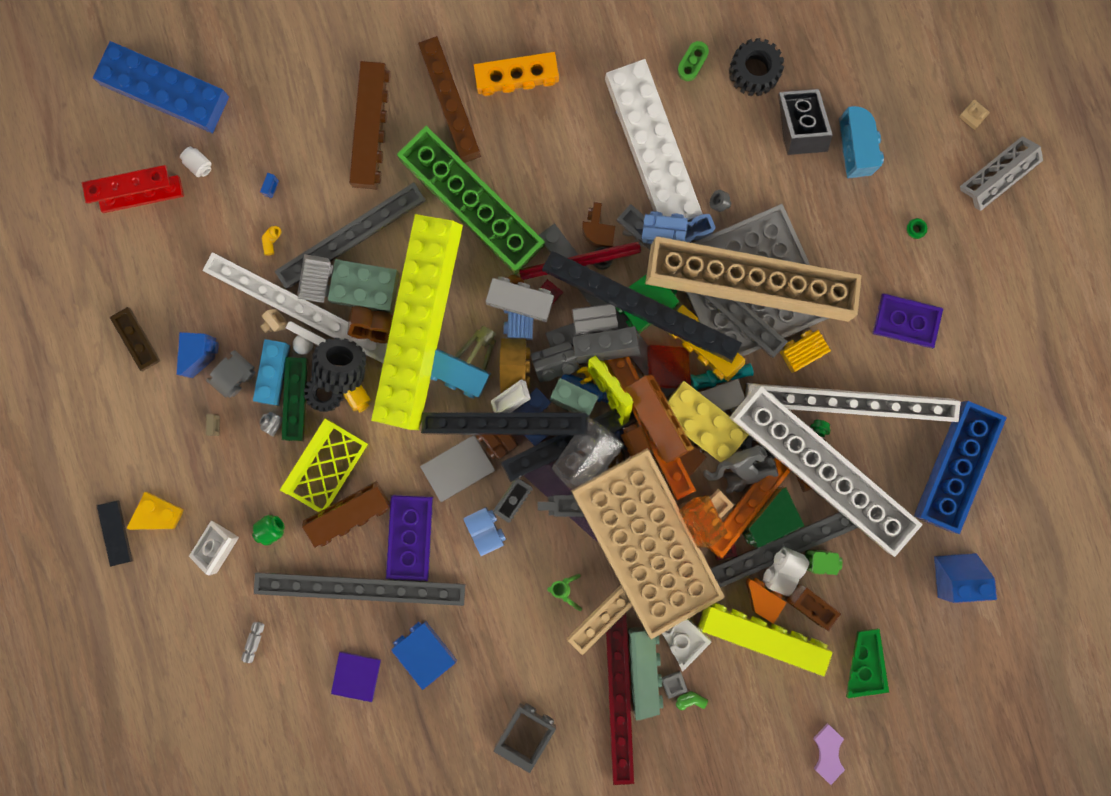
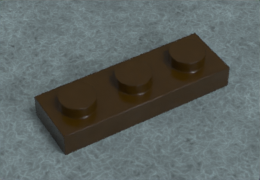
[109,307,160,372]

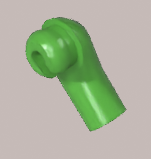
[676,691,708,710]

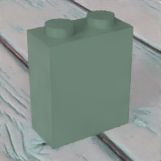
[550,378,598,417]

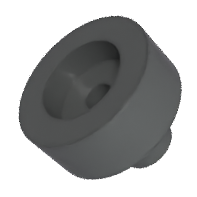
[710,190,732,212]

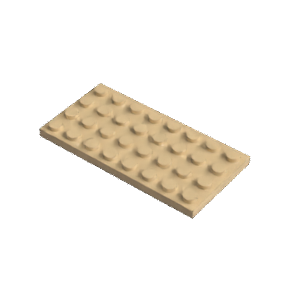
[571,449,725,639]

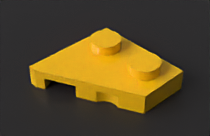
[127,492,184,530]

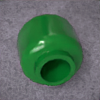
[252,515,285,546]

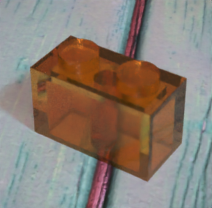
[679,496,727,548]

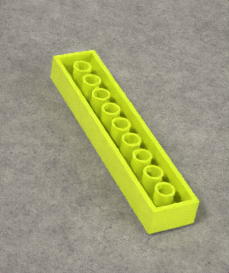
[371,214,463,430]

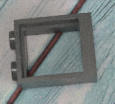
[493,703,556,773]

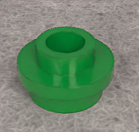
[906,218,928,239]
[810,419,831,437]

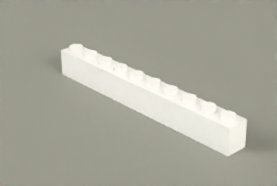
[745,383,961,422]

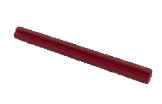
[519,242,641,280]

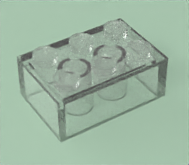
[552,417,624,489]

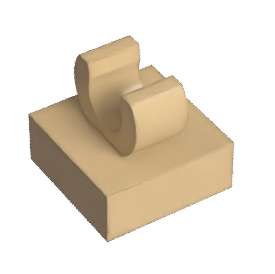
[959,100,990,130]
[260,309,288,333]

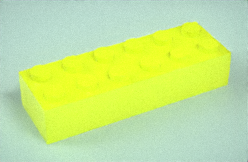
[697,602,833,676]

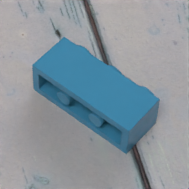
[253,339,290,406]
[430,348,491,399]

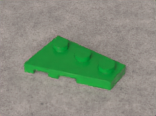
[846,628,889,698]

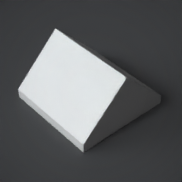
[189,521,239,575]

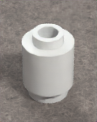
[180,146,211,177]

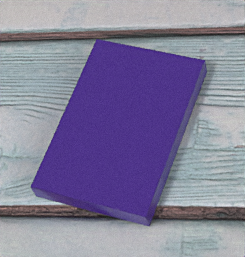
[872,293,944,349]

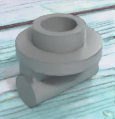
[260,412,283,437]

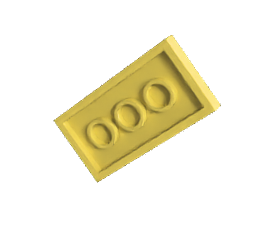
[668,381,749,463]

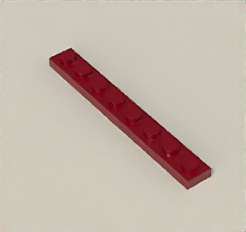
[606,613,634,785]

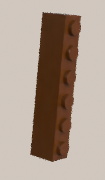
[418,36,481,163]
[349,61,391,190]

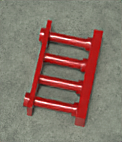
[82,165,184,213]

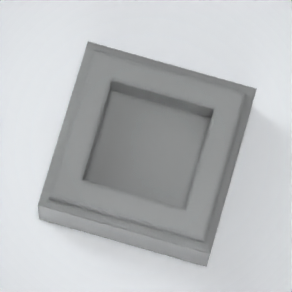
[662,671,688,699]

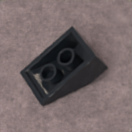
[778,89,833,155]

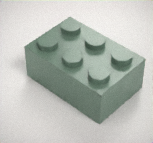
[328,259,400,314]

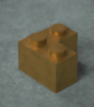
[500,338,530,394]

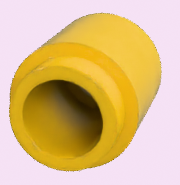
[343,385,371,413]

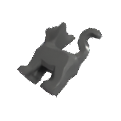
[703,445,779,494]

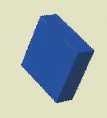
[260,172,279,199]

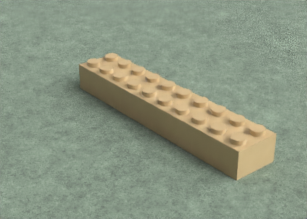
[645,236,862,322]

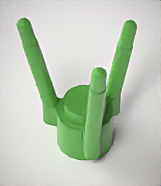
[547,574,582,611]

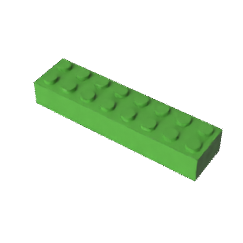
[397,126,545,275]

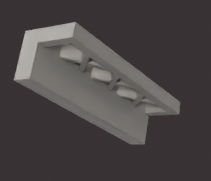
[960,136,1043,211]

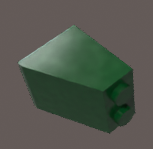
[742,487,804,548]

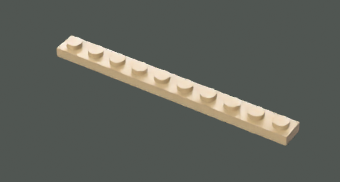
[566,489,734,655]

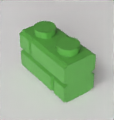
[805,549,842,575]

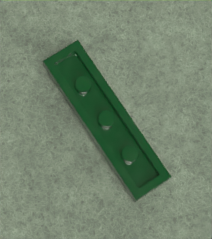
[281,357,308,441]

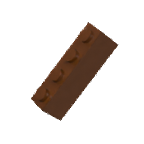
[302,481,389,548]

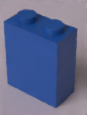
[391,621,457,690]

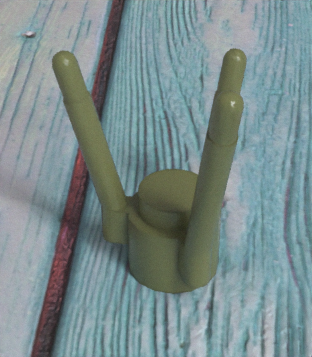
[455,326,496,370]

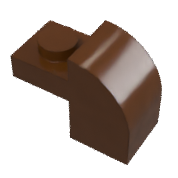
[582,202,616,248]

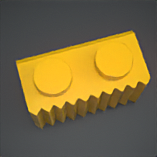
[780,329,831,373]

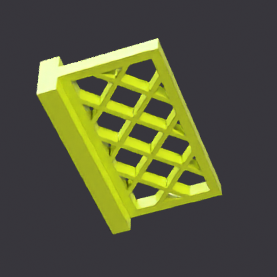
[280,417,368,512]

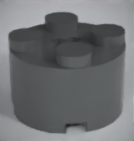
[206,350,256,398]

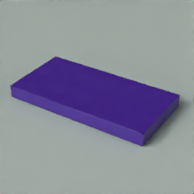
[386,495,433,581]

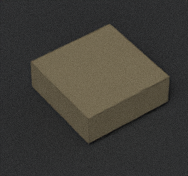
[206,414,220,436]

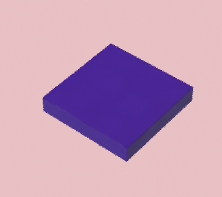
[331,651,381,702]

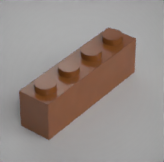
[625,375,694,463]

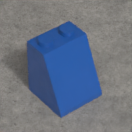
[934,553,997,603]

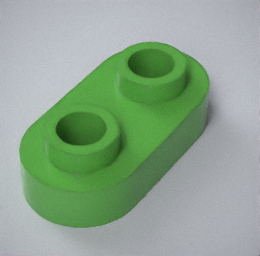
[677,41,709,81]

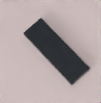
[96,500,133,567]

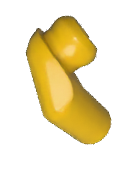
[262,226,281,256]

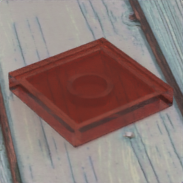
[647,345,691,388]

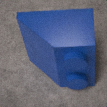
[176,332,219,378]

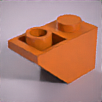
[746,578,787,624]

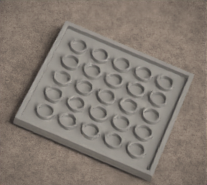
[686,204,829,357]

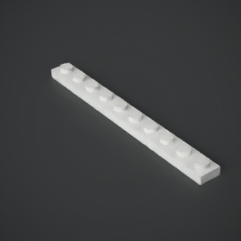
[202,252,388,363]

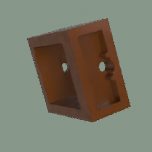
[784,584,841,631]

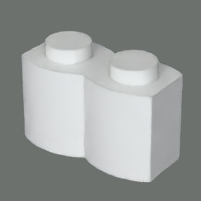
[763,547,810,596]

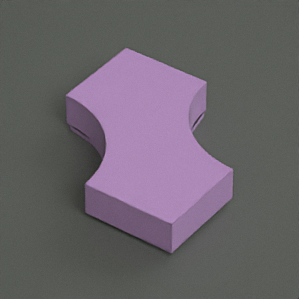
[813,723,845,785]

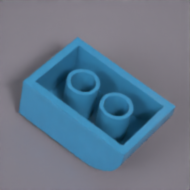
[839,106,884,179]

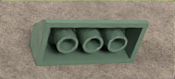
[628,627,663,720]

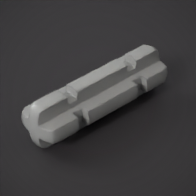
[241,621,264,663]

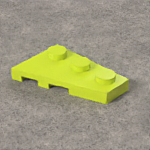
[587,356,633,426]

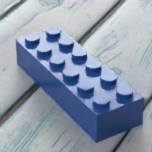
[93,41,229,134]
[913,401,1007,534]

